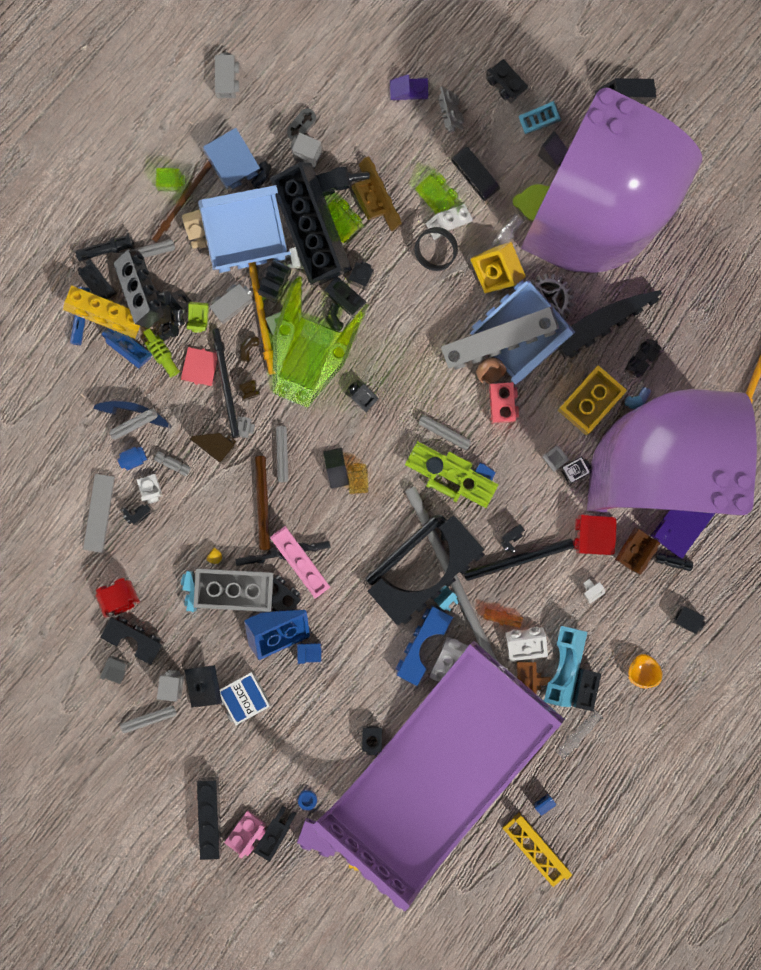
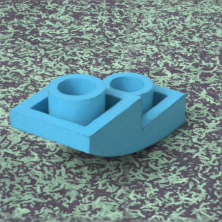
[181,571,197,612]

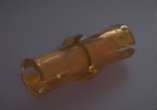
[483,607,523,628]

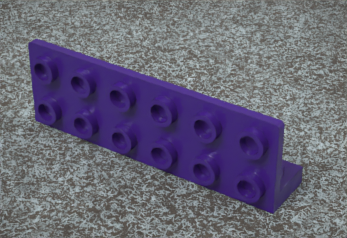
[651,510,715,558]

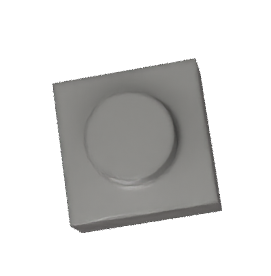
[542,445,569,472]

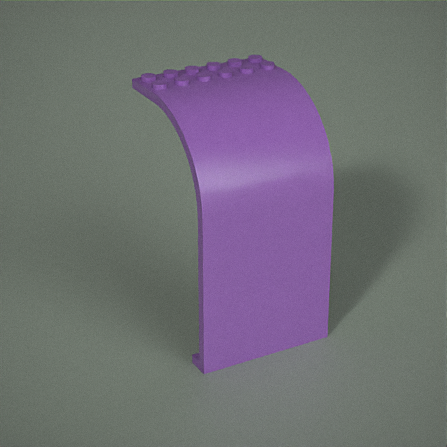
[312,641,565,911]

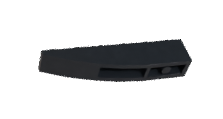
[557,290,662,359]

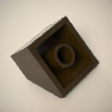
[190,433,238,465]

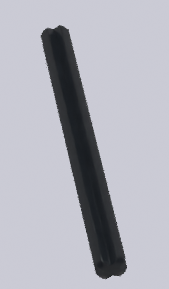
[464,538,574,581]

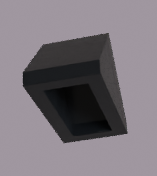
[323,448,350,489]

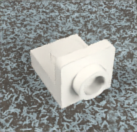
[137,474,163,504]

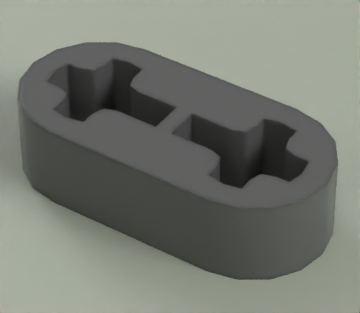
[287,108,316,141]

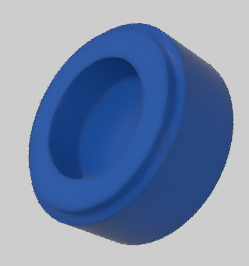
[298,790,317,810]

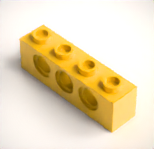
[63,285,140,339]

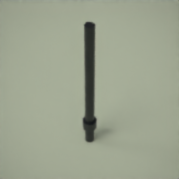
[212,328,240,438]

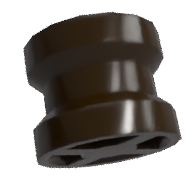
[238,380,261,401]

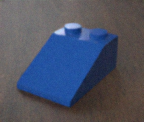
[244,610,310,660]

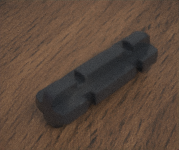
[655,553,694,571]

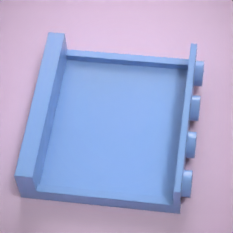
[198,185,291,273]
[470,280,575,385]

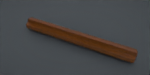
[255,455,270,550]

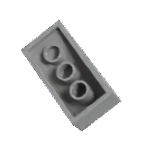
[194,568,274,612]

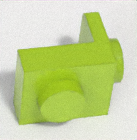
[186,302,209,333]

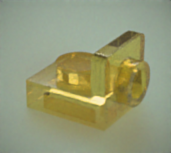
[347,463,369,494]

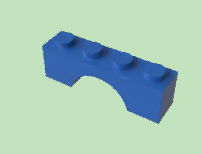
[395,606,453,686]

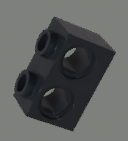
[272,575,302,611]

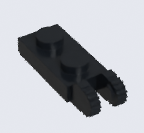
[254,805,297,862]

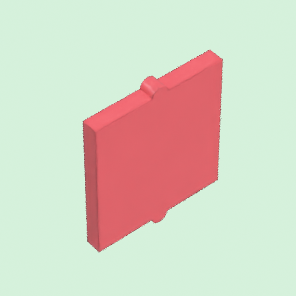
[181,347,218,386]

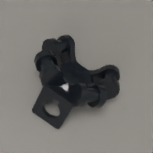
[156,290,192,341]

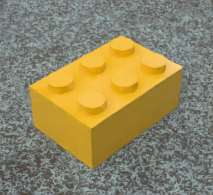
[557,365,627,435]

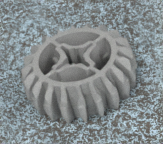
[531,274,574,320]

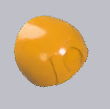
[628,654,662,689]

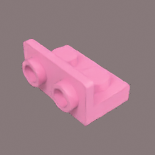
[224,810,266,859]

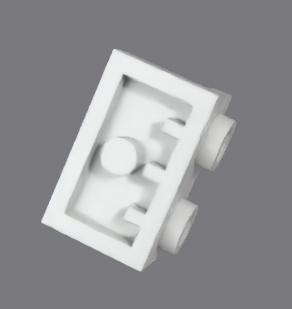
[505,627,548,662]

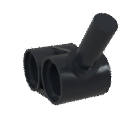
[316,167,370,196]

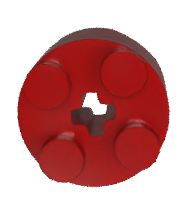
[95,578,140,618]

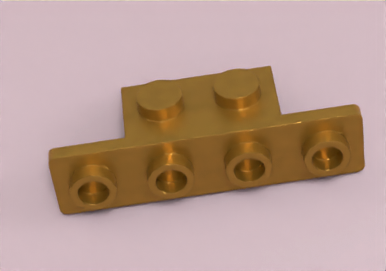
[351,156,402,231]

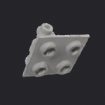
[438,86,464,132]

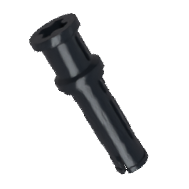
[75,232,135,262]

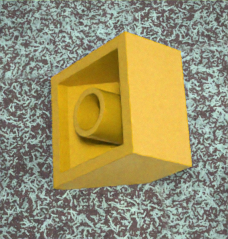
[470,242,526,293]

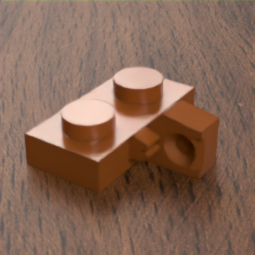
[517,662,551,695]

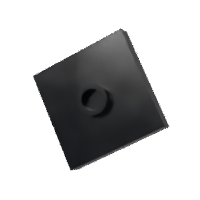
[184,665,222,708]

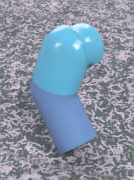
[624,387,651,409]

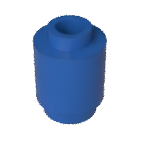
[117,446,148,471]

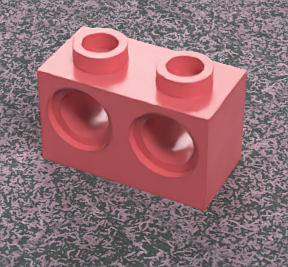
[489,382,519,424]

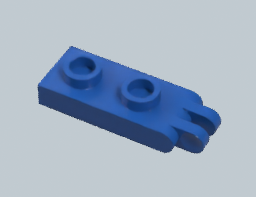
[102,328,152,369]

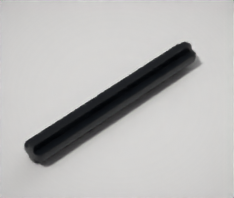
[365,516,441,585]

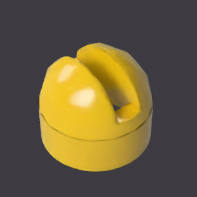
[206,547,222,564]

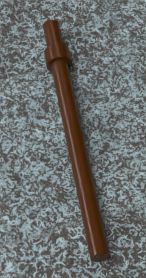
[150,159,212,243]

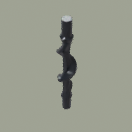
[235,541,331,566]

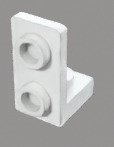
[425,204,473,240]

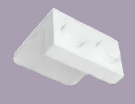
[430,637,468,682]

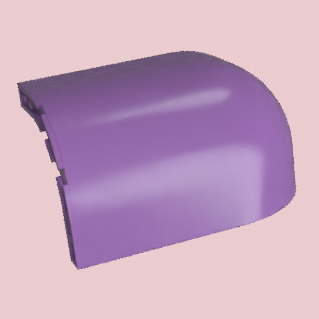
[521,88,702,273]
[587,389,757,515]

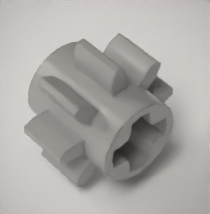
[237,416,255,438]

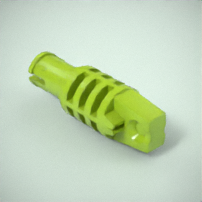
[143,328,180,378]

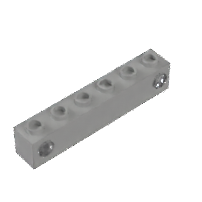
[441,306,559,370]

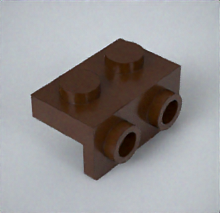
[615,527,660,575]

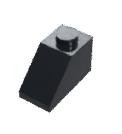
[537,131,568,170]

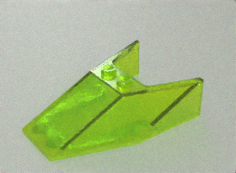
[273,276,369,408]

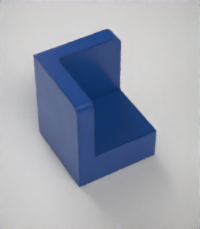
[297,643,322,664]

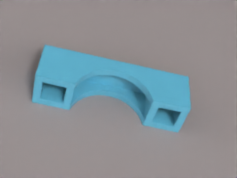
[544,626,588,707]

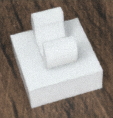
[285,247,304,269]
[583,579,605,604]

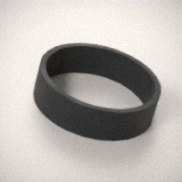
[415,227,458,271]

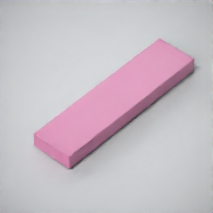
[270,526,330,599]

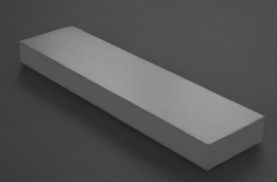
[83,474,115,552]

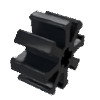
[258,260,292,303]

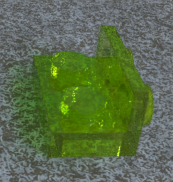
[415,173,460,214]
[328,198,364,243]

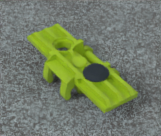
[405,441,499,508]

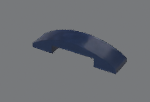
[93,401,171,429]

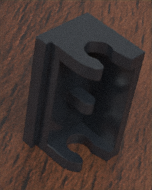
[78,259,116,300]
[324,277,367,318]
[571,668,602,711]

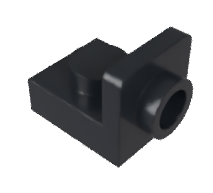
[345,380,379,412]
[122,504,155,525]
[500,524,525,553]

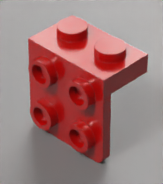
[574,515,617,555]

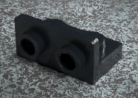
[486,59,528,103]

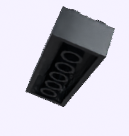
[270,162,352,285]

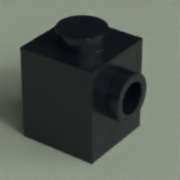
[349,261,374,291]

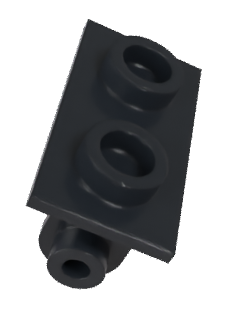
[625,339,661,378]

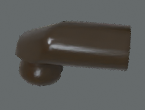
[240,335,259,362]

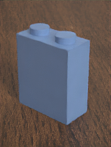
[203,128,260,190]

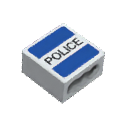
[220,671,272,725]

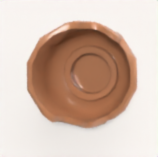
[476,357,507,384]

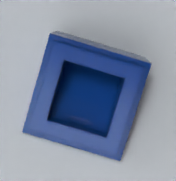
[470,462,496,481]
[533,794,556,816]

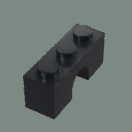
[100,615,165,665]

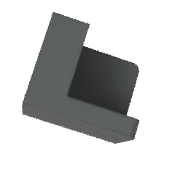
[100,656,130,684]

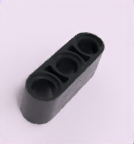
[451,146,500,201]

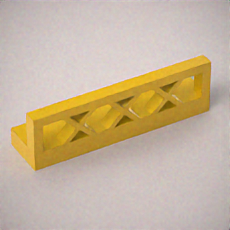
[502,812,572,887]

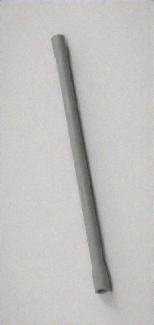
[405,486,498,661]

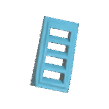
[518,101,562,134]

